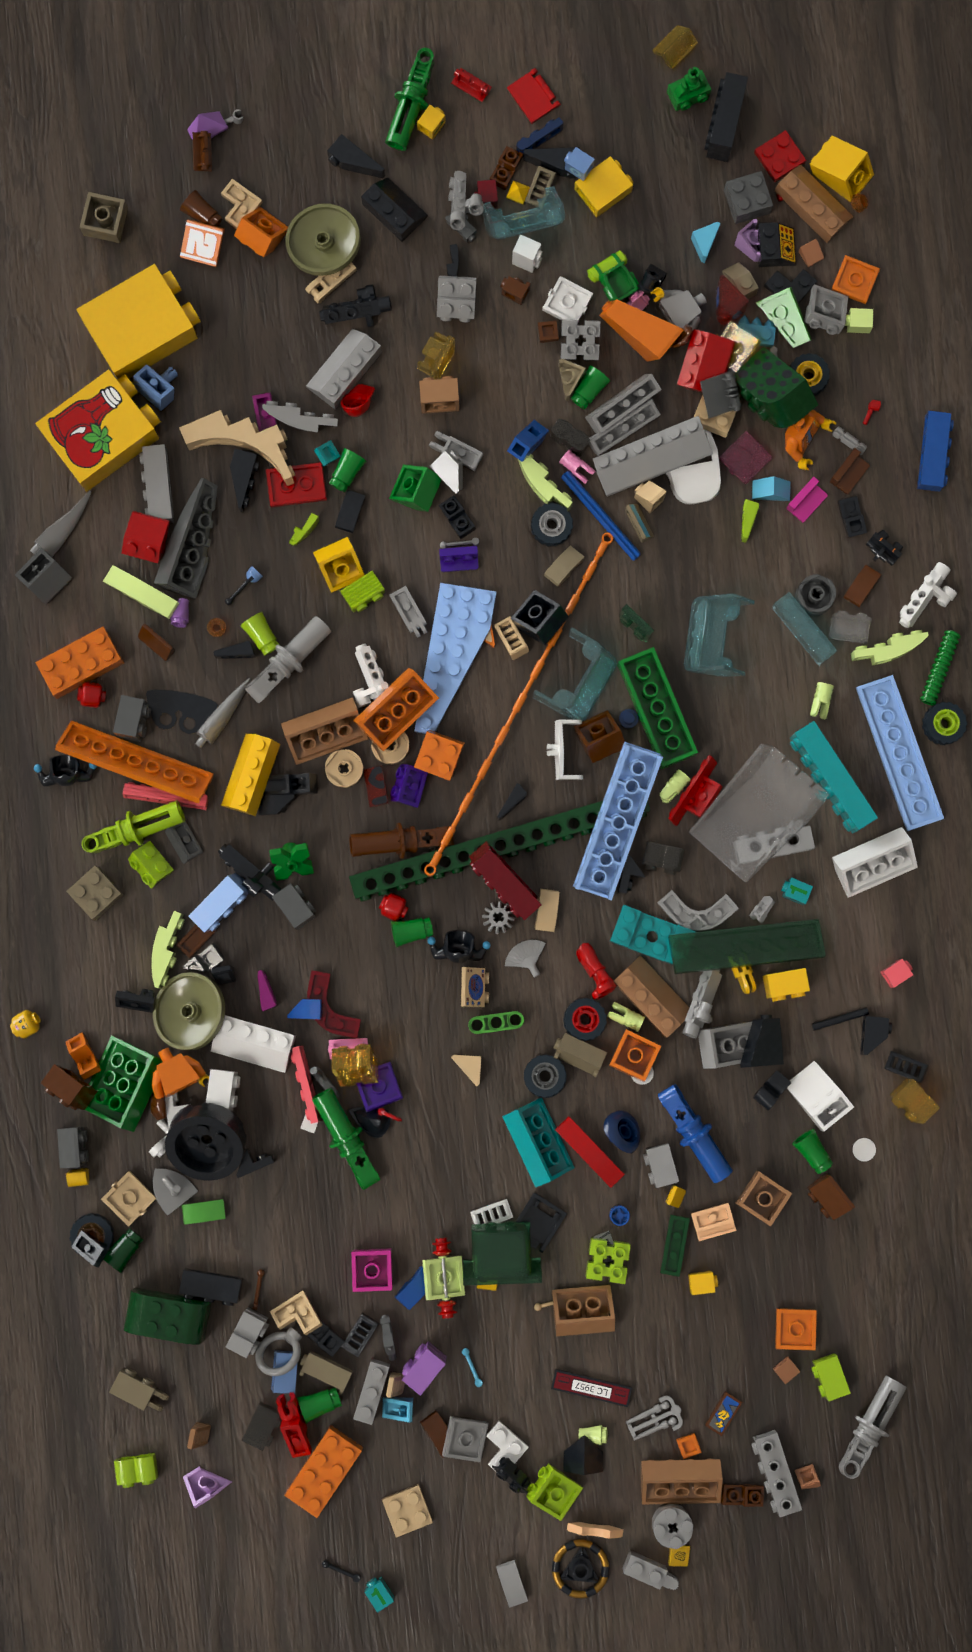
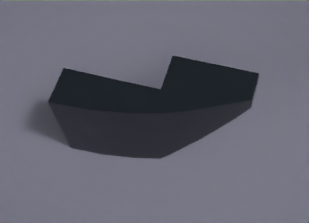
[258,794,297,816]

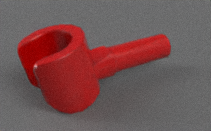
[862,400,881,425]

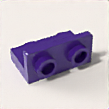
[439,546,479,572]
[390,764,428,808]

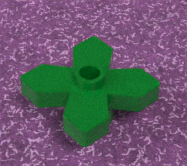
[269,842,314,880]

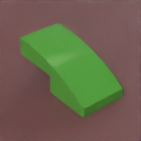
[182,1199,226,1224]

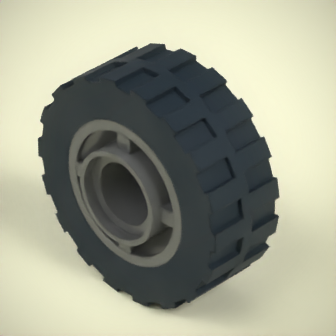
[524,1055,567,1098]

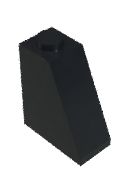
[740,1015,784,1068]

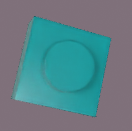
[314,440,341,466]

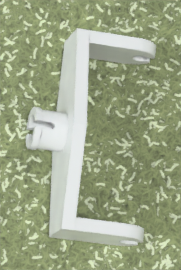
[547,720,583,780]

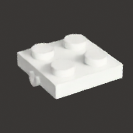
[542,276,593,324]

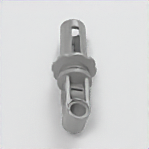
[245,616,331,703]
[839,1376,907,1479]

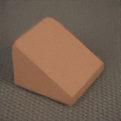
[799,239,824,267]
[773,1356,800,1384]

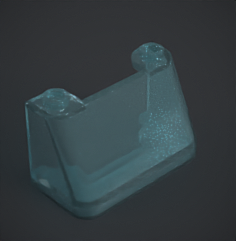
[483,186,565,239]

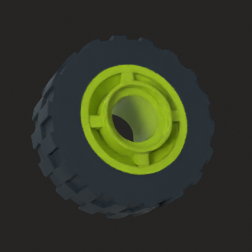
[922,702,967,745]

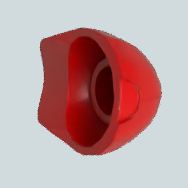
[341,384,375,417]

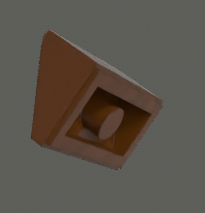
[138,624,175,661]

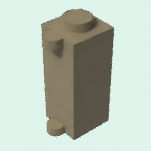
[553,1033,607,1077]
[299,1351,353,1395]

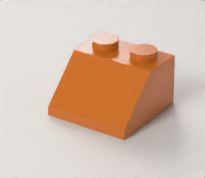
[234,207,288,257]

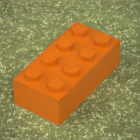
[35,627,124,699]
[353,668,439,751]
[284,1425,363,1518]

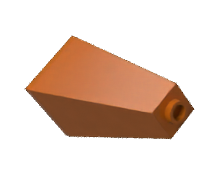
[599,300,684,362]

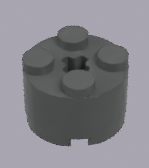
[795,574,836,616]

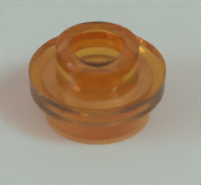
[851,193,868,213]
[207,618,226,637]

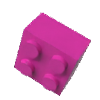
[351,1248,393,1292]

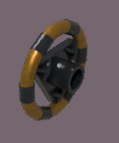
[552,1539,609,1598]

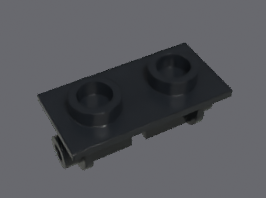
[492,1457,531,1494]

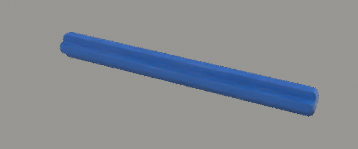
[561,471,641,561]

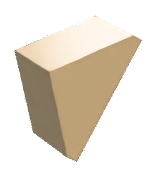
[451,1055,481,1086]

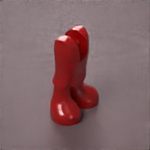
[576,943,617,1001]

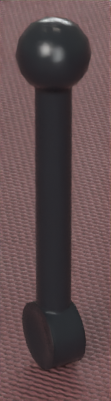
[322,1560,361,1582]

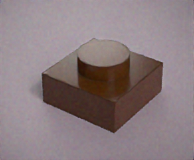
[538,320,559,343]

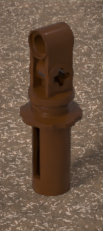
[349,822,454,859]

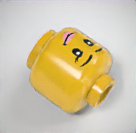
[10,1010,41,1039]

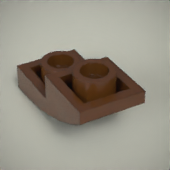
[489,146,523,190]
[843,565,882,608]
[420,1411,447,1458]
[721,1484,764,1507]

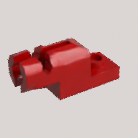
[276,1392,312,1458]

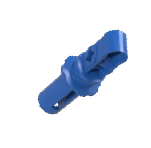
[658,1084,733,1183]

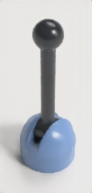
[225,566,263,605]

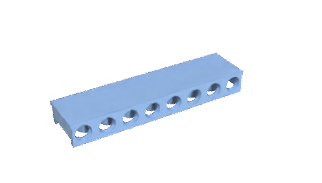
[573,741,663,901]

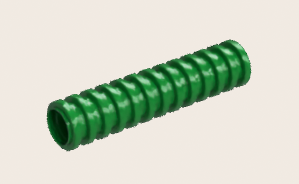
[920,630,961,705]

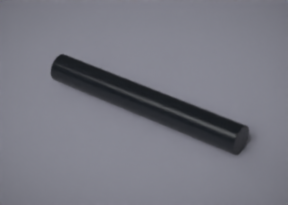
[811,1007,869,1031]

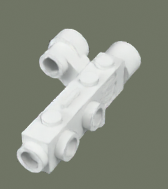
[899,562,957,628]
[353,643,388,709]

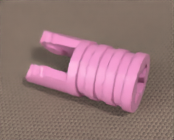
[559,449,595,484]

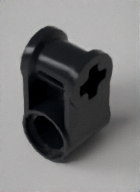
[638,264,667,294]

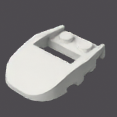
[666,430,721,504]

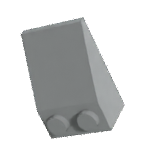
[698,1021,753,1069]

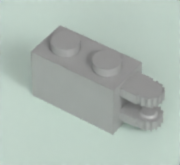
[622,1550,679,1590]

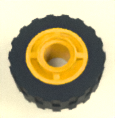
[790,353,830,396]

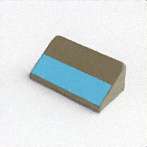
[625,504,654,543]

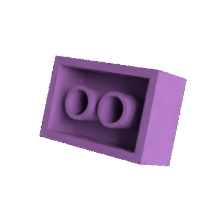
[402,1341,447,1396]

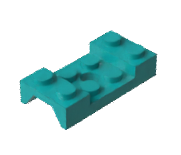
[609,905,696,968]

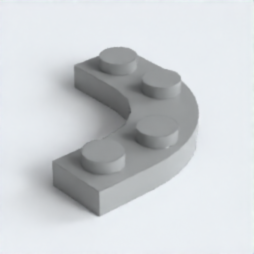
[657,890,739,931]

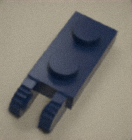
[516,117,563,155]

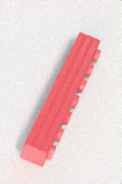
[122,782,208,810]

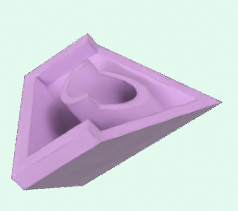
[734,219,760,262]
[183,1466,232,1508]

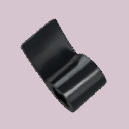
[753,1071,791,1111]

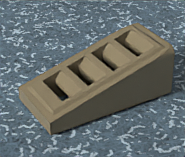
[525,166,556,209]

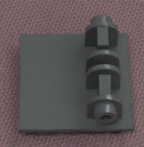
[700,370,742,418]

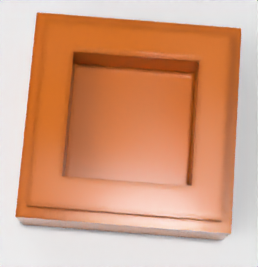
[676,1433,702,1459]

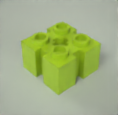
[585,1237,631,1284]

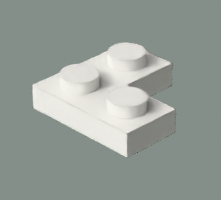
[486,1420,529,1470]

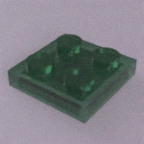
[619,604,654,642]

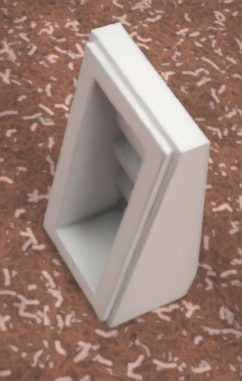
[470,1199,513,1231]

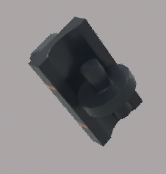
[866,530,903,566]

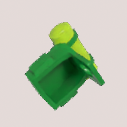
[587,250,639,301]

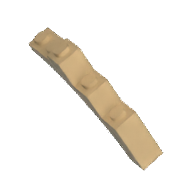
[179,410,295,486]

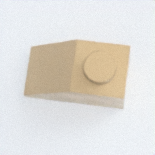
[634,481,666,513]

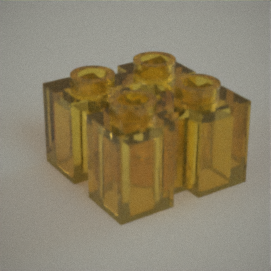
[332,1044,378,1087]
[889,1078,940,1124]

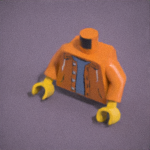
[785,410,836,470]

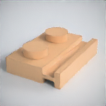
[691,1203,737,1241]

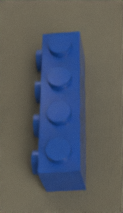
[917,411,954,492]

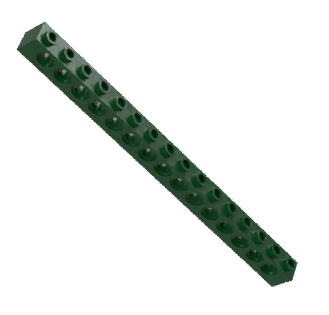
[349,800,651,902]

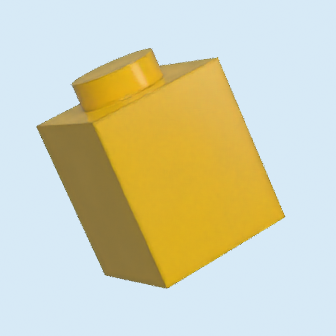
[417,105,446,140]
[688,1271,718,1295]

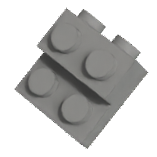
[437,276,476,322]
[804,284,848,335]

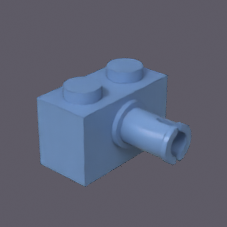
[133,364,178,411]

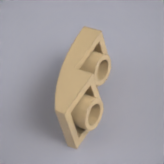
[535,889,560,932]

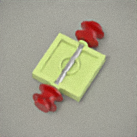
[422,1238,465,1318]

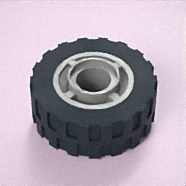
[531,503,573,547]

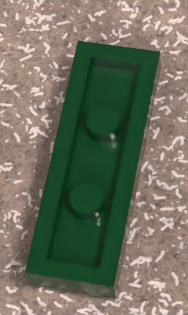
[660,1214,690,1277]

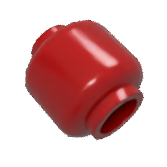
[77,682,106,708]
[379,893,409,921]

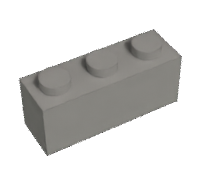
[353,1358,390,1425]

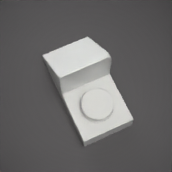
[164,1092,191,1127]

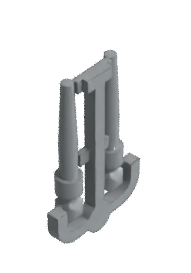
[626,1395,683,1441]

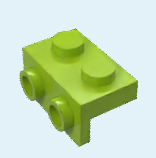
[128,841,174,889]

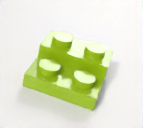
[526,1463,583,1521]

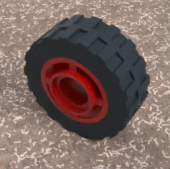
[563,998,607,1041]

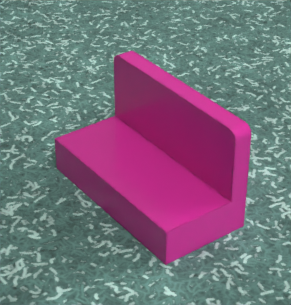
[786,477,828,523]

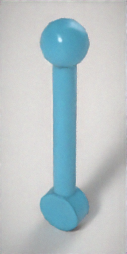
[462,1348,483,1387]

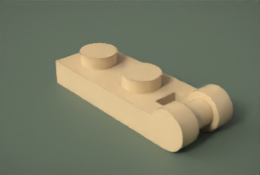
[305,262,357,304]

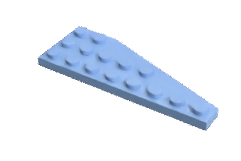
[415,583,497,734]

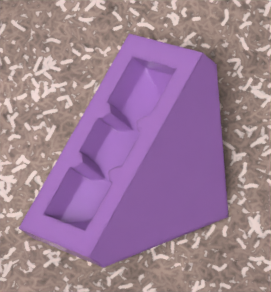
[187,111,228,140]

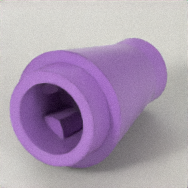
[170,598,189,628]

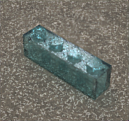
[772,592,837,666]

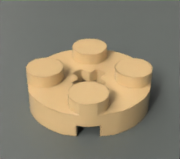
[371,732,409,765]
[325,749,363,788]

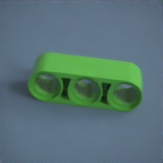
[468,1011,524,1034]

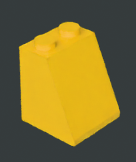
[810,136,874,203]

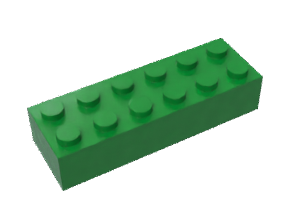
[617,647,698,770]

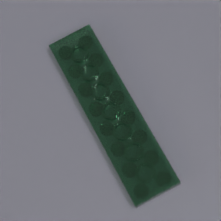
[668,919,826,974]

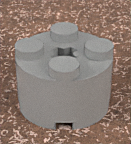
[652,1504,693,1549]

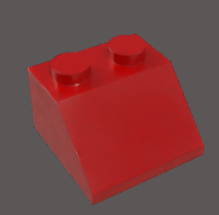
[121,511,170,563]

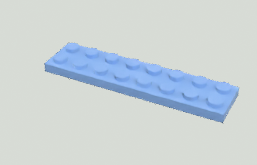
[856,675,944,831]

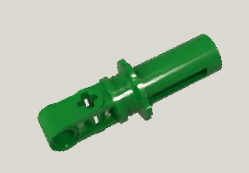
[385,48,434,151]
[311,1088,380,1190]

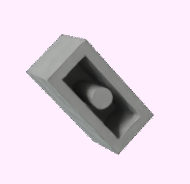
[643,1143,679,1188]

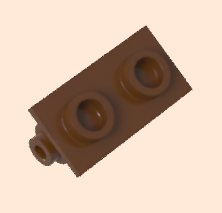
[192,131,212,172]

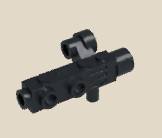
[319,284,392,327]
[218,844,282,901]

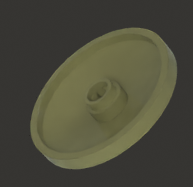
[286,204,361,276]
[153,972,225,1051]

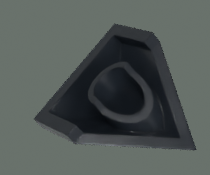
[563,1435,603,1475]

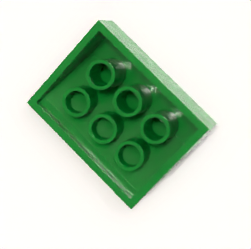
[85,1035,162,1132]

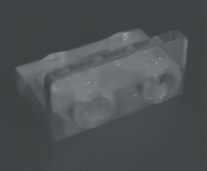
[829,611,872,644]

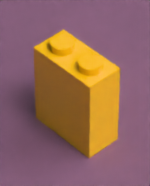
[574,156,633,218]

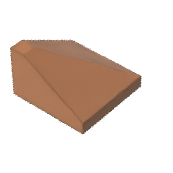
[794,1464,821,1489]

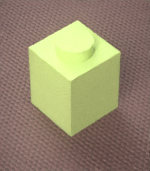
[845,308,873,333]

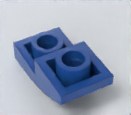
[395,1266,425,1310]

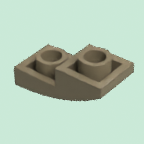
[544,545,584,587]

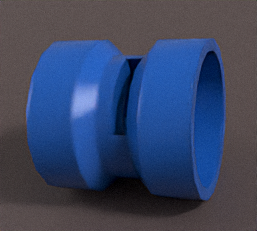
[609,1205,630,1226]

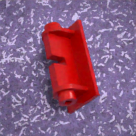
[451,68,492,102]

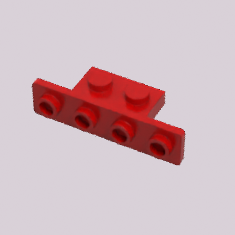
[668,755,722,826]

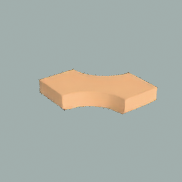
[567,1522,623,1539]

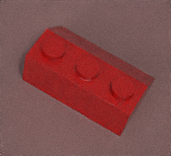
[677,329,736,393]

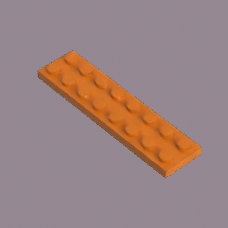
[55,720,213,804]

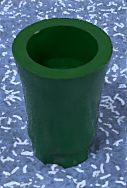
[103,1228,144,1274]

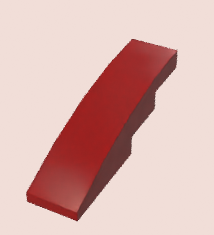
[555,1116,625,1188]

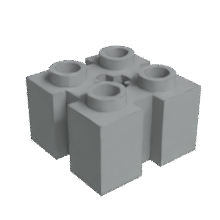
[560,319,600,360]
[226,1307,269,1358]

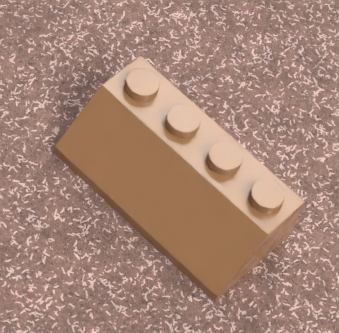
[774,165,853,243]
[281,697,368,765]
[614,955,689,1038]
[641,1459,723,1505]

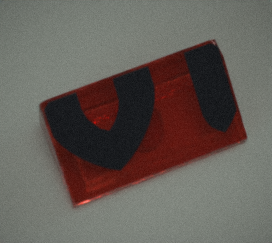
[363,765,389,807]

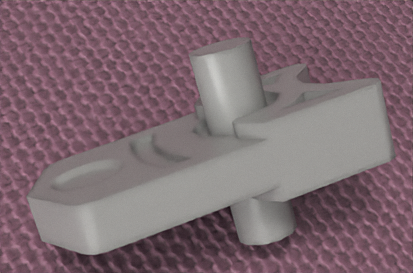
[749,896,775,923]

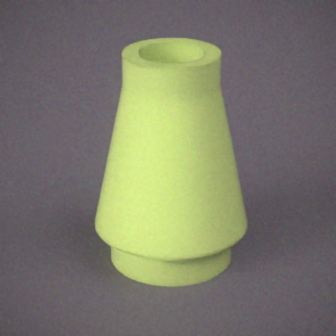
[579,1425,608,1445]

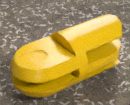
[727,951,756,994]

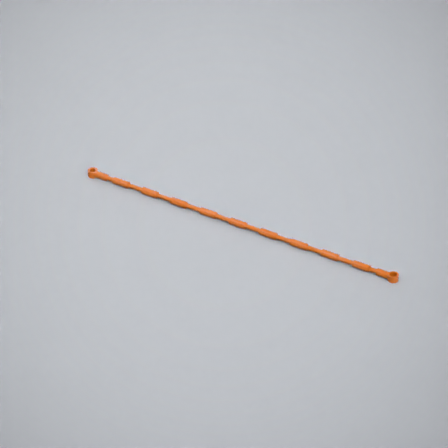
[424,533,613,877]

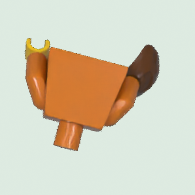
[150,1048,209,1120]

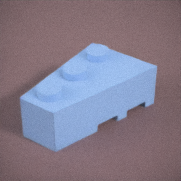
[189,873,249,933]

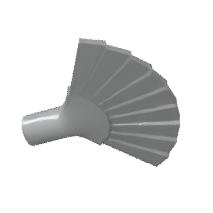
[505,940,546,978]

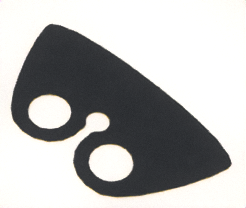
[146,689,218,734]

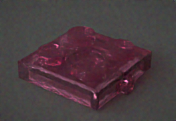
[719,431,773,485]

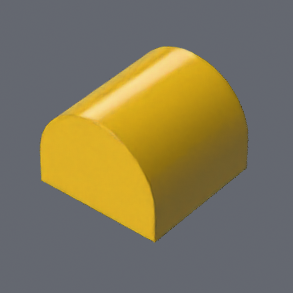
[66,1168,89,1187]

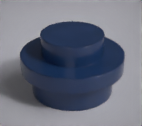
[619,709,638,728]

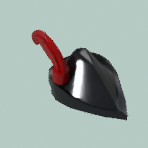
[349,1106,402,1138]

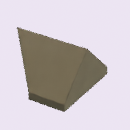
[558,359,586,401]

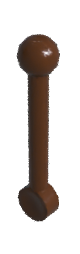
[253,1269,265,1310]

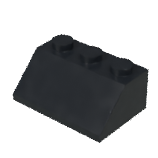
[361,178,428,242]

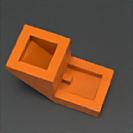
[65,1032,101,1080]

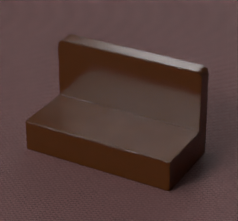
[830,448,870,495]

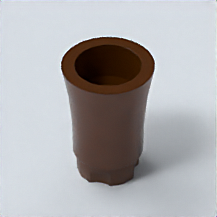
[180,190,223,227]

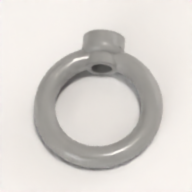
[255,1327,302,1376]

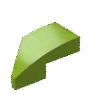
[289,513,319,546]

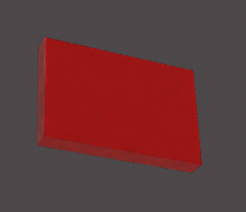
[266,462,327,508]

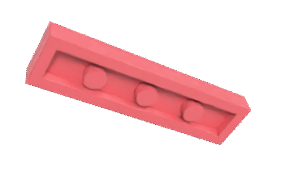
[290,1046,323,1124]

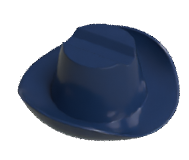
[604,1111,640,1154]

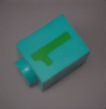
[781,878,813,905]
[364,1577,395,1613]

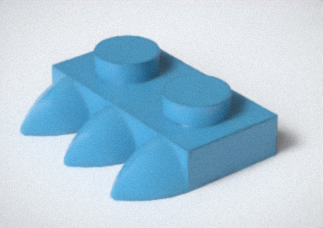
[736,315,776,347]

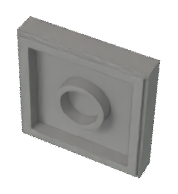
[442,1416,489,1462]

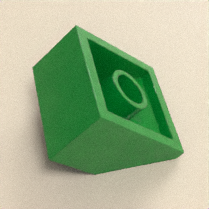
[389,464,442,512]

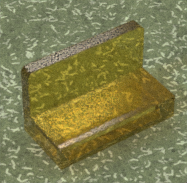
[652,25,698,69]

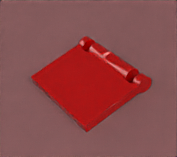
[507,68,561,124]

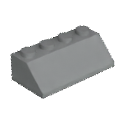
[306,329,382,410]

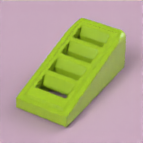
[741,499,759,543]

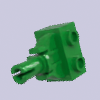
[667,67,711,112]

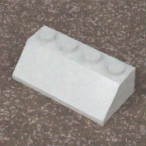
[832,827,918,898]
[211,1015,296,1073]

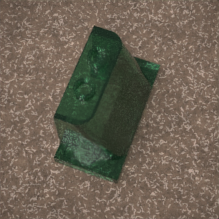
[463,1221,542,1286]

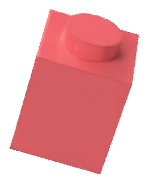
[880,959,913,988]

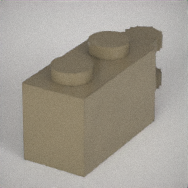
[109,1368,169,1412]

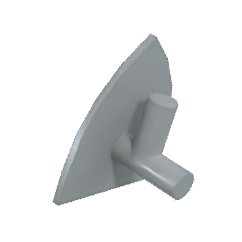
[153,1168,198,1216]

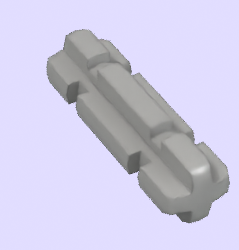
[832,426,867,455]

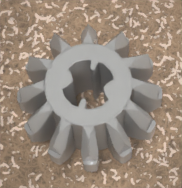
[482,901,515,934]

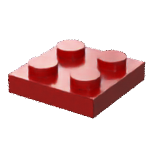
[754,130,806,182]

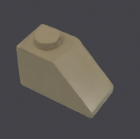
[722,262,759,303]

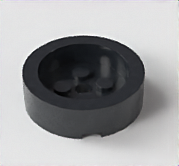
[165,1103,247,1181]

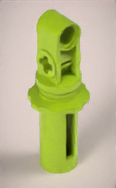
[82,800,185,853]

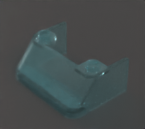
[684,593,755,677]
[533,627,617,722]

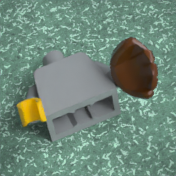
[651,287,707,348]

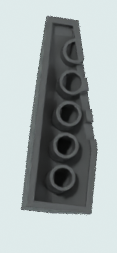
[154,478,218,599]

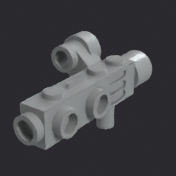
[448,171,484,230]
[682,966,722,1039]

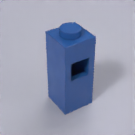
[507,420,549,462]

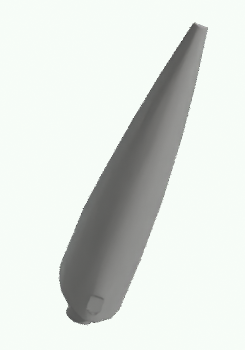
[30,490,91,557]
[195,678,251,748]

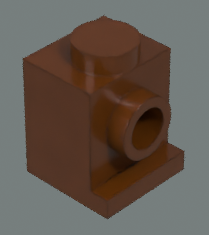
[500,276,531,305]

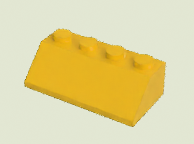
[221,734,280,816]

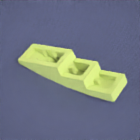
[103,565,179,619]

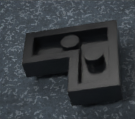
[764,269,817,304]

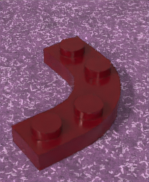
[307,970,361,1038]

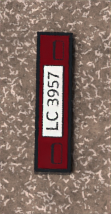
[551,1369,632,1407]

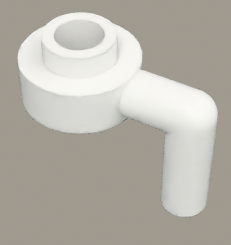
[149,1119,169,1158]

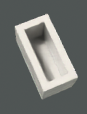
[512,234,543,273]

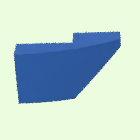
[287,999,322,1019]

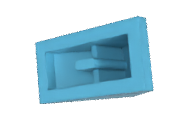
[691,222,720,263]
[752,476,791,501]
[382,1397,413,1423]

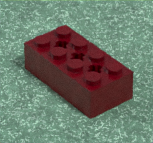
[469,841,542,920]

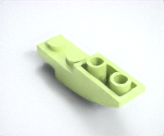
[518,454,573,511]
[851,630,929,666]
[152,911,185,989]

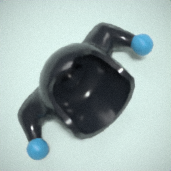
[34,754,97,787]
[427,930,491,963]

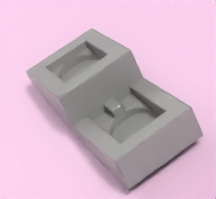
[496,1560,528,1608]

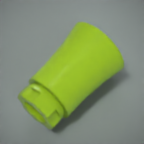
[240,612,279,656]

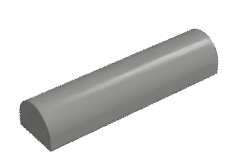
[587,398,661,456]

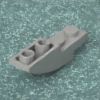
[262,401,338,432]

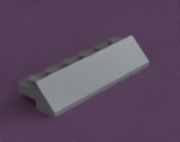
[593,416,713,497]

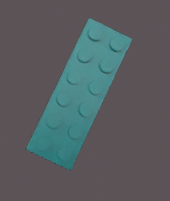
[790,721,878,834]

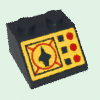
[757,222,796,267]

